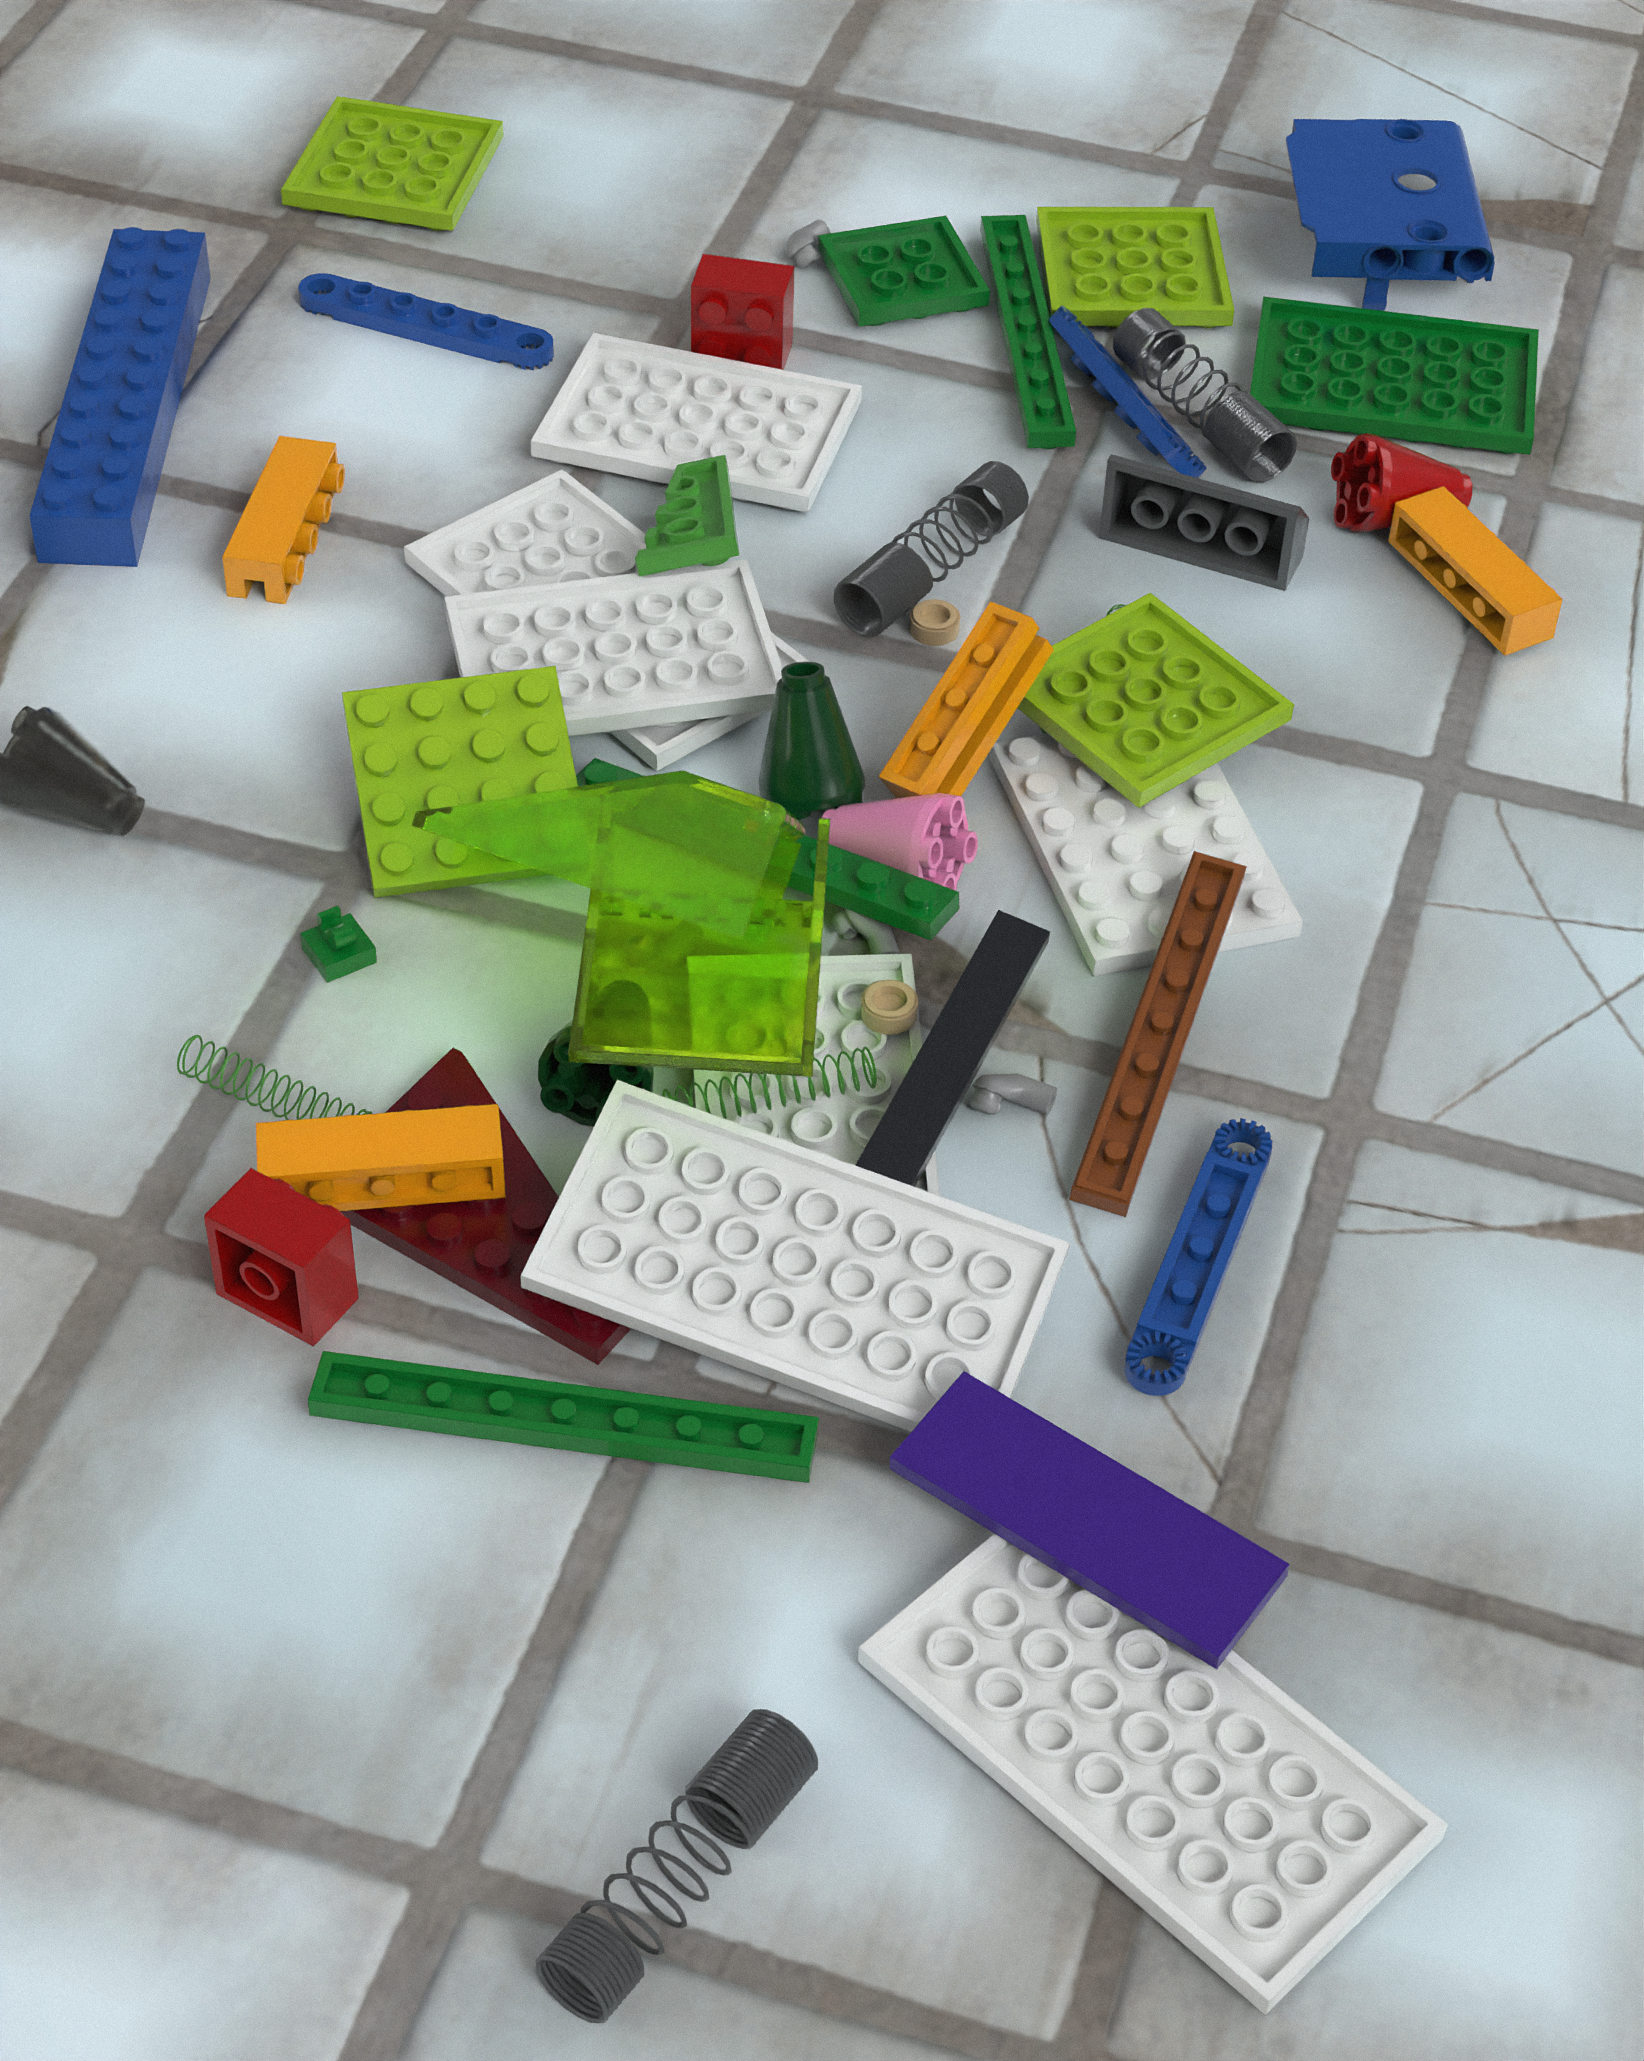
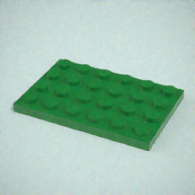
[1250,296,1539,455]

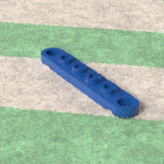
[298,273,554,370]
[1048,306,1207,478]
[1124,1118,1273,1396]

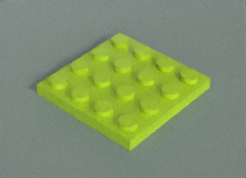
[281,96,504,231]
[1036,207,1235,328]
[1018,592,1294,808]
[342,666,592,898]

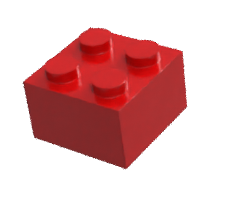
[691,254,795,370]
[204,1168,359,1347]

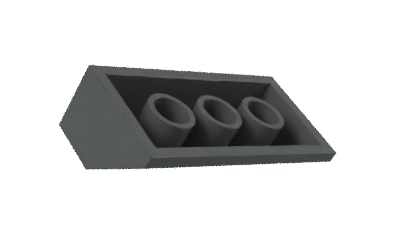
[1099,454,1309,591]

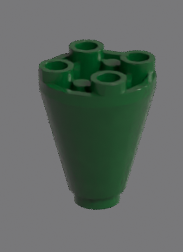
[758,662,865,820]
[538,987,654,1127]

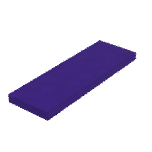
[890,1371,1290,1670]

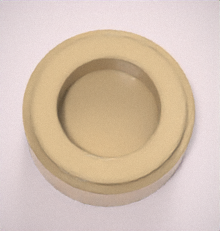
[909,599,960,646]
[860,980,918,1035]

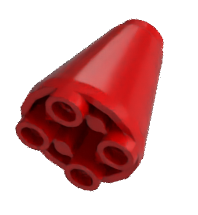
[1331,433,1472,533]

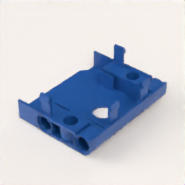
[1286,119,1495,311]

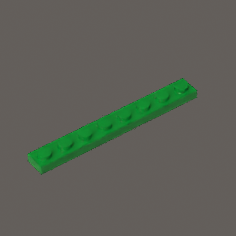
[980,215,1076,449]
[576,758,960,941]
[307,1351,819,1483]

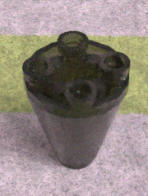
[0,706,145,836]

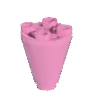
[818,793,978,891]

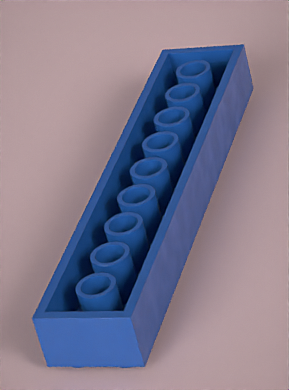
[29,227,211,567]

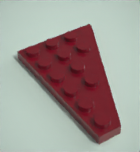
[341,1047,632,1365]

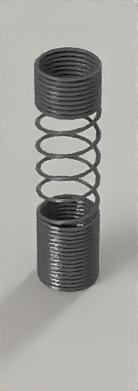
[1113,308,1297,482]
[833,461,1029,637]
[536,1709,818,2023]

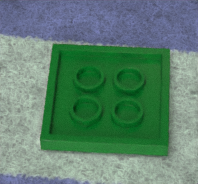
[818,215,990,327]

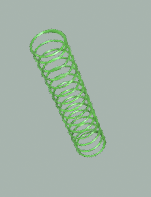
[177,1035,373,1120]
[662,1046,877,1119]

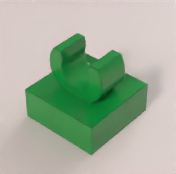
[300,905,377,983]

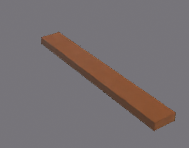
[1069,851,1247,1217]

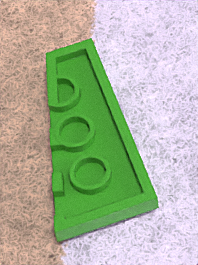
[635,455,739,576]

